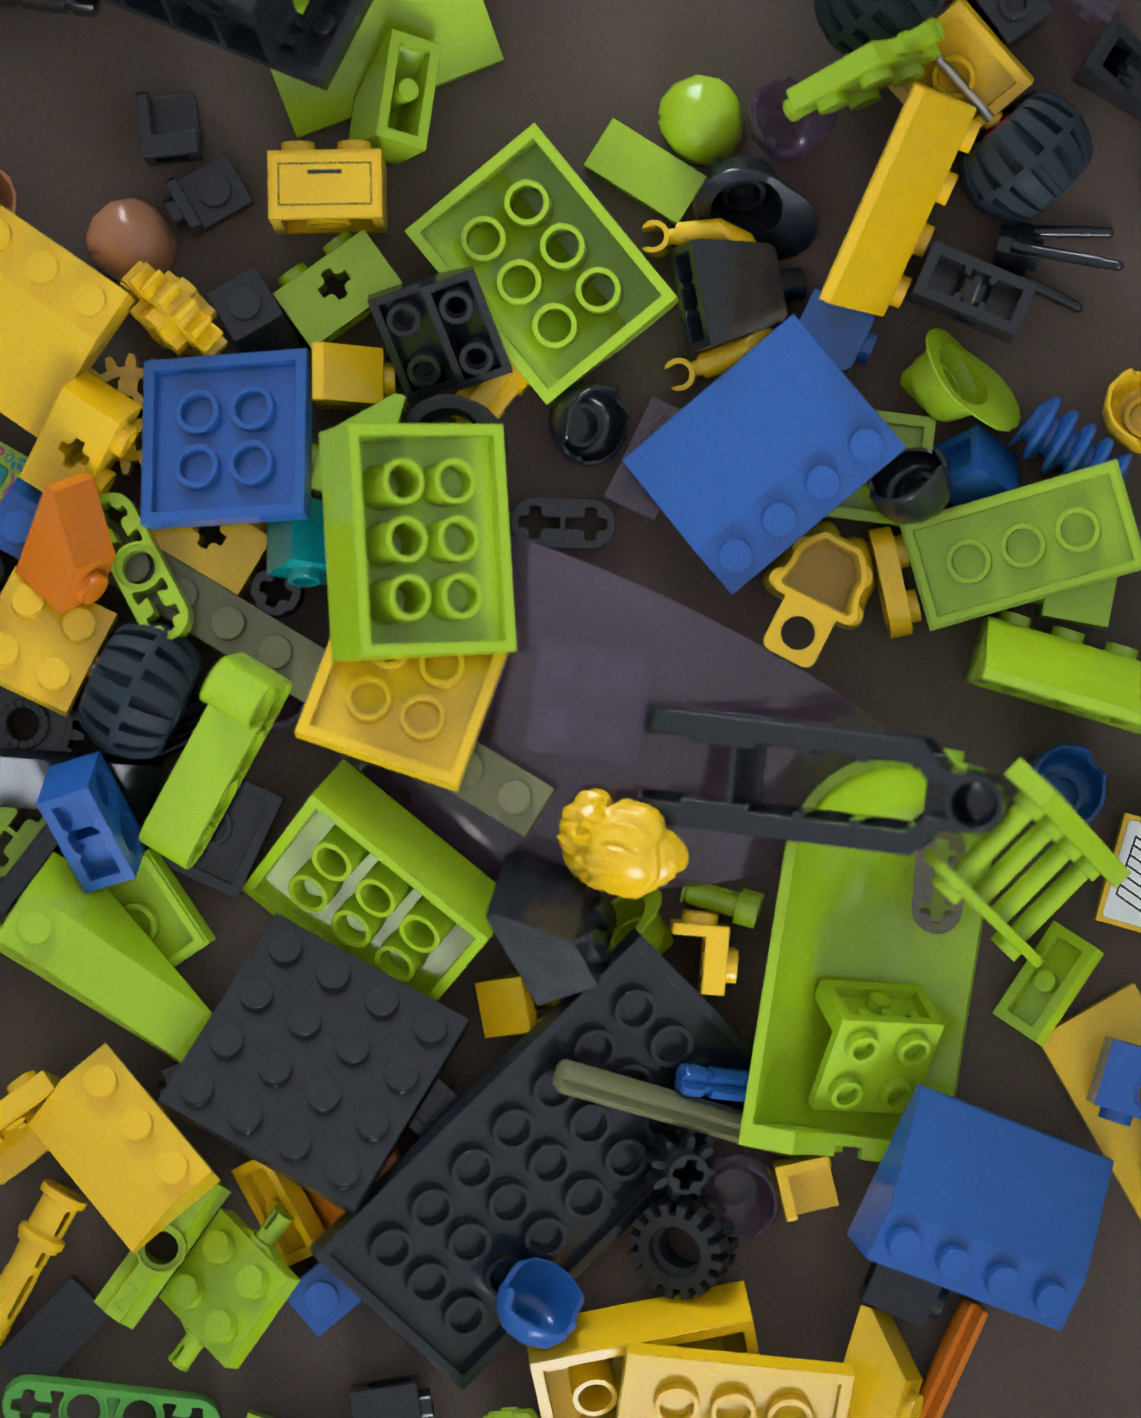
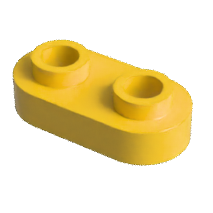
[867,526,921,639]

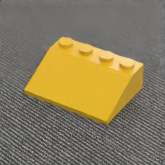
[819,81,982,317]
[0,205,137,438]
[527,1280,759,1418]

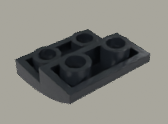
[367,266,513,403]

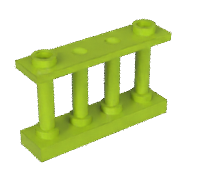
[923,757,1131,968]

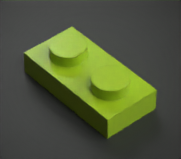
[992,921,1104,1047]

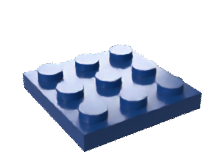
[140,348,312,530]

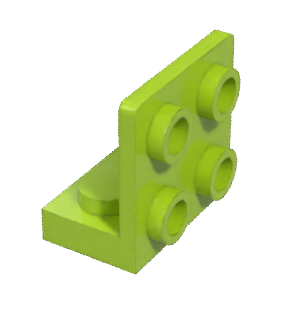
[808,979,945,1114]

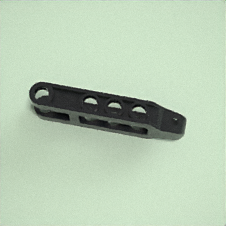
[637,704,1010,856]

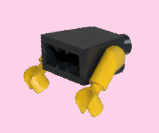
[641,218,807,391]

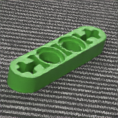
[2,1374,220,1418]

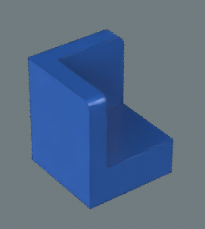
[934,424,1020,507]

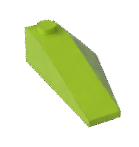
[0,851,213,1063]

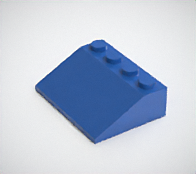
[622,314,906,595]
[847,1083,1114,1331]

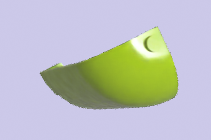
[738,748,992,1162]

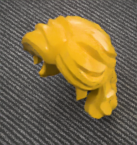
[556,788,689,899]

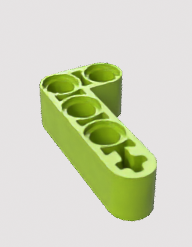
[139,652,292,870]

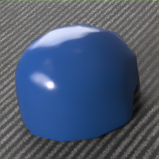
[1029,743,1107,825]
[496,1257,584,1349]

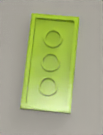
[899,459,1141,631]

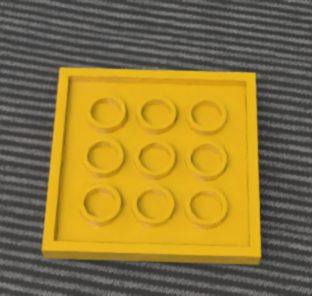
[616,1342,854,1418]

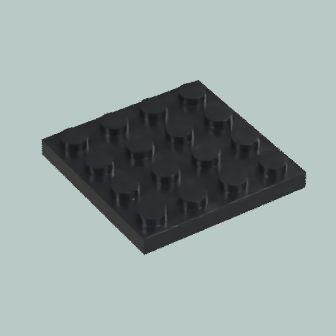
[158,913,470,1216]

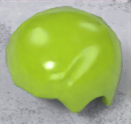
[658,74,745,166]

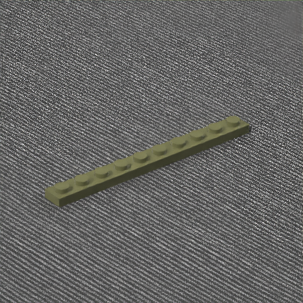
[106,518,556,838]

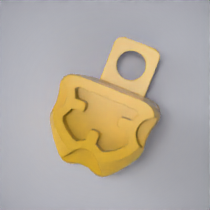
[762,521,876,667]

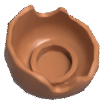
[85,198,178,283]

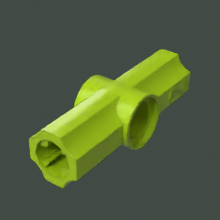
[94,1181,232,1330]

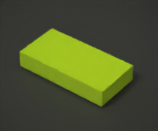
[583,118,707,226]

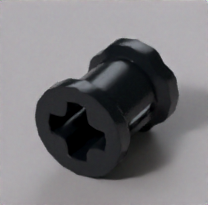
[251,570,305,618]

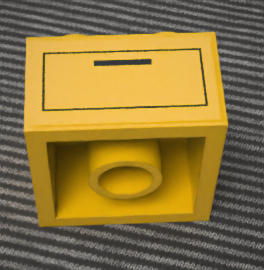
[267,140,388,235]

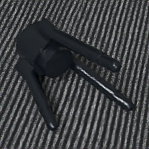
[992,222,1124,312]

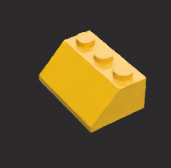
[28,1043,221,1254]

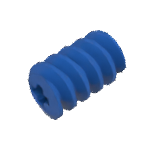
[1007,395,1132,480]

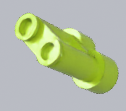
[680,878,765,929]

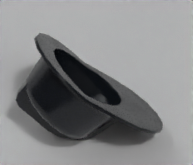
[693,155,818,260]

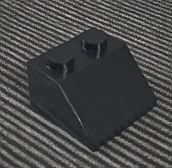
[486,851,617,1006]

